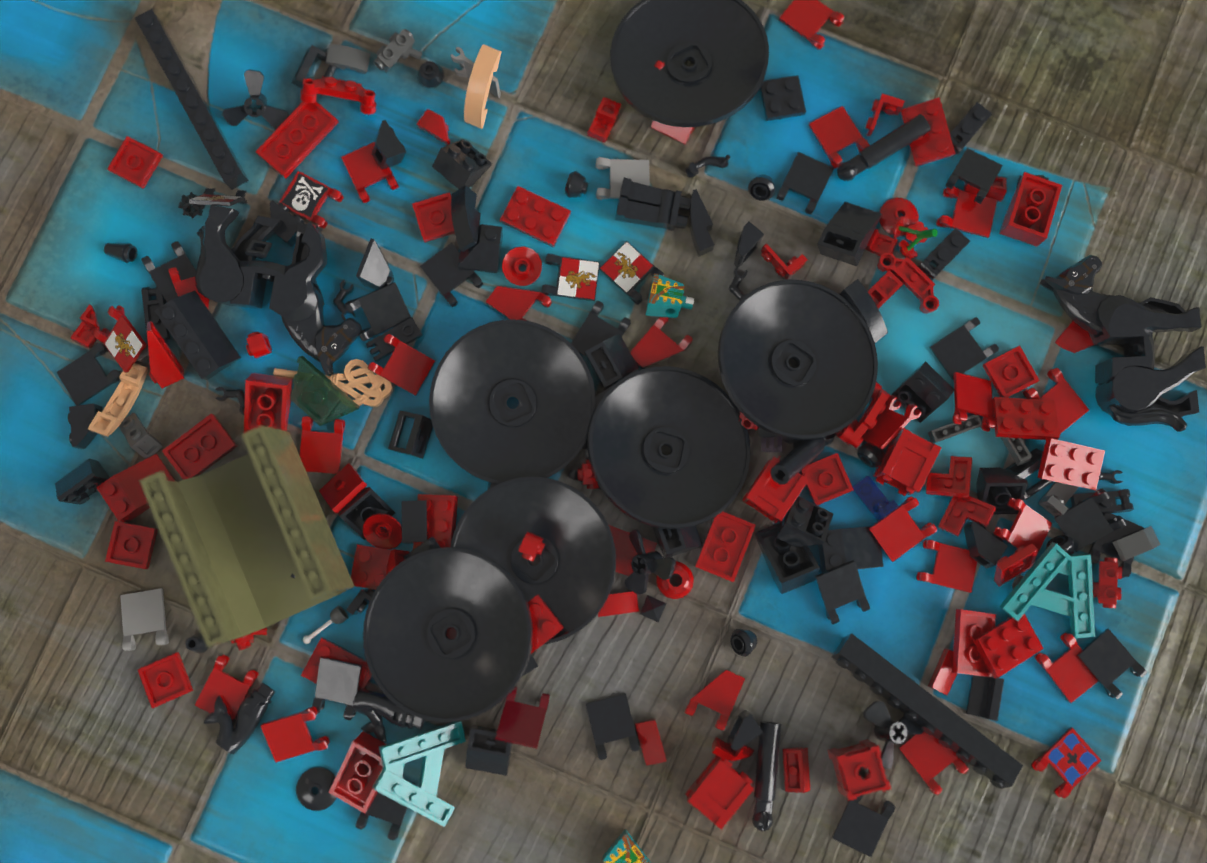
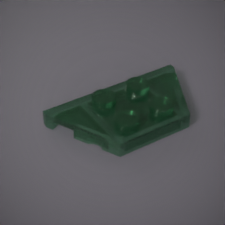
[291,356,360,426]

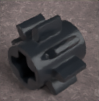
[178,192,205,219]

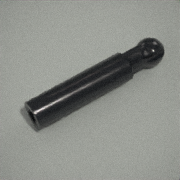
[837,114,930,181]
[771,434,835,485]
[752,721,781,831]

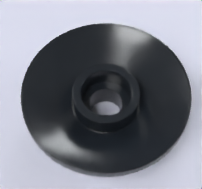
[296,767,337,811]

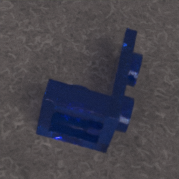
[853,476,899,520]

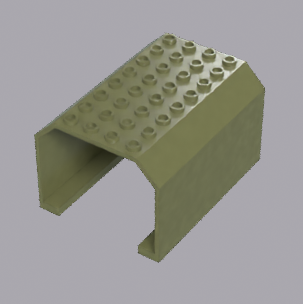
[140,426,354,647]

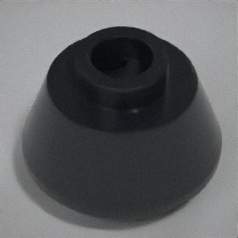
[417,61,444,88]
[565,171,589,198]
[748,175,775,201]
[857,443,884,468]
[1045,535,1074,555]
[730,629,757,657]

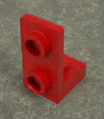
[865,93,905,137]
[761,243,808,280]

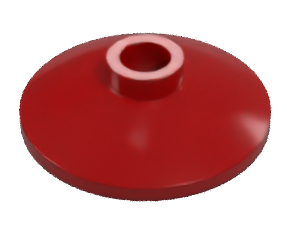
[879,198,919,236]
[502,247,542,286]
[363,514,402,549]

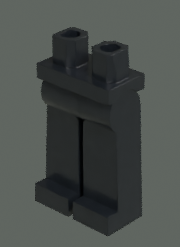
[615,177,691,231]

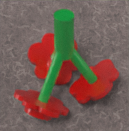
[891,216,937,259]

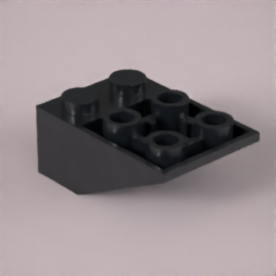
[817,202,882,267]

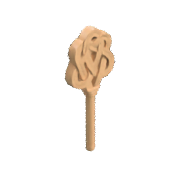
[273,359,393,408]

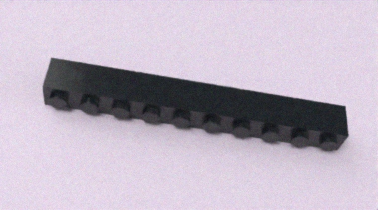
[135,9,249,190]
[832,633,1023,788]

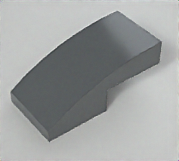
[325,44,371,74]

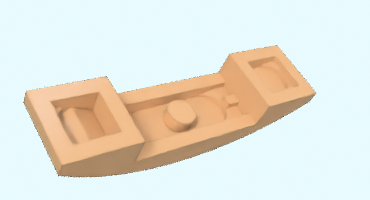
[464,44,502,129]
[88,363,148,437]

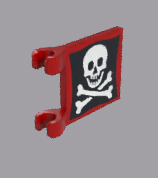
[278,171,344,229]

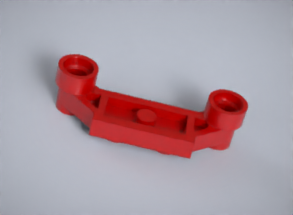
[300,76,376,115]
[877,253,939,314]
[838,382,890,448]

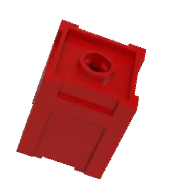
[873,428,942,496]
[741,455,809,523]
[827,739,891,801]
[685,755,754,830]

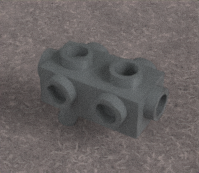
[373,29,422,73]

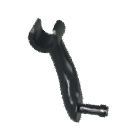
[685,155,730,178]

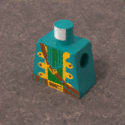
[645,273,694,318]
[603,830,651,863]

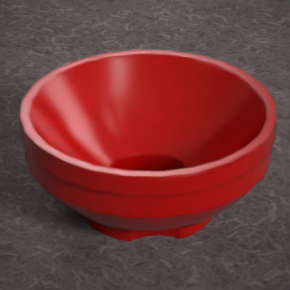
[656,561,694,599]

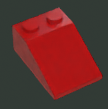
[1000,172,1062,247]
[244,373,293,433]
[96,454,176,523]
[329,731,386,814]

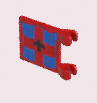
[1031,727,1101,798]

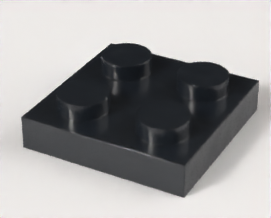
[760,75,806,121]

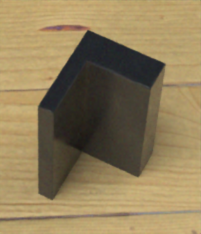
[402,500,427,544]
[966,675,1005,721]

